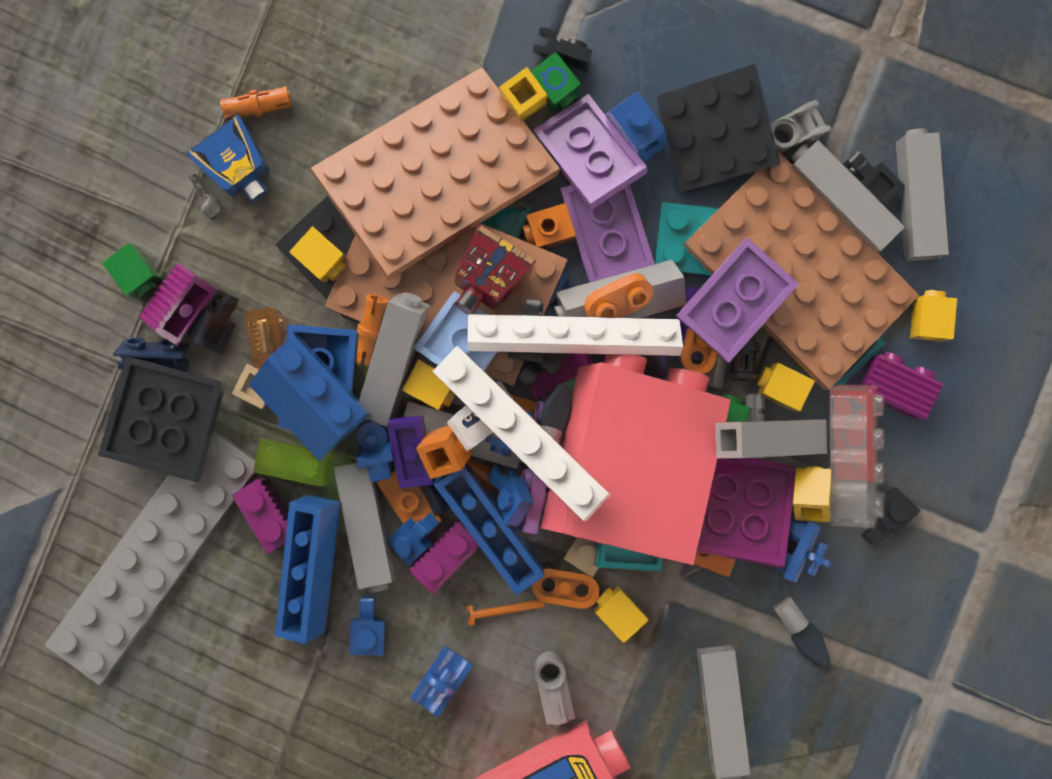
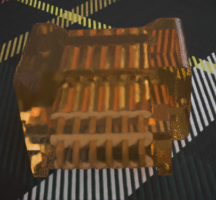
[245,307,285,369]

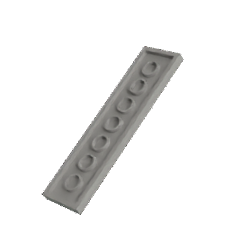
[44,429,262,685]

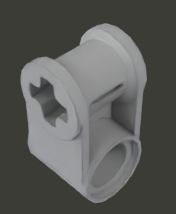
[771,100,832,154]

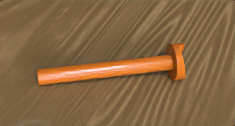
[466,600,544,626]

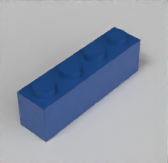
[434,462,545,596]
[275,495,341,644]

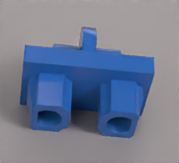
[356,420,393,482]
[774,520,832,583]
[410,645,473,717]

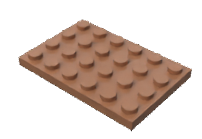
[311,67,560,280]
[682,151,919,390]
[325,223,568,387]

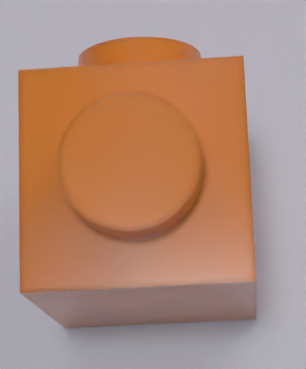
[522,203,576,250]
[416,425,474,479]

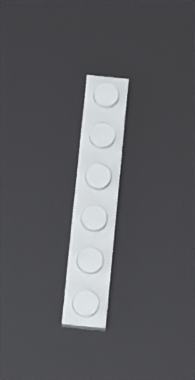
[467,314,683,356]
[433,346,611,522]

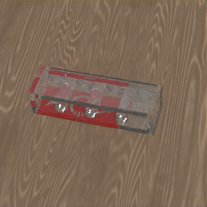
[830,385,884,528]

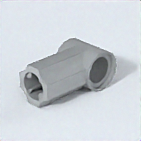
[534,651,575,725]

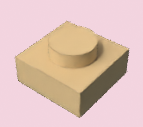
[232,364,267,409]
[563,537,599,577]

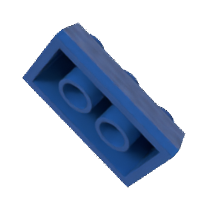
[279,324,358,429]
[248,335,371,461]

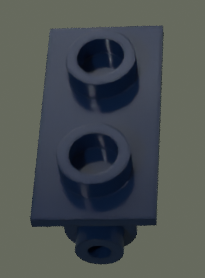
[113,338,190,372]

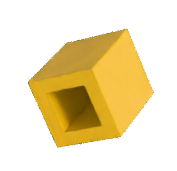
[499,67,547,121]
[289,226,346,284]
[909,290,957,342]
[402,359,456,410]
[757,363,815,412]
[793,466,833,522]
[594,586,649,644]

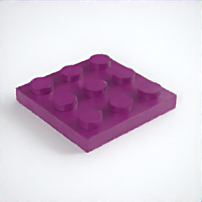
[696,458,798,568]

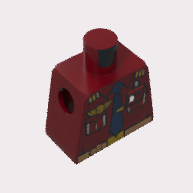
[455,224,536,315]

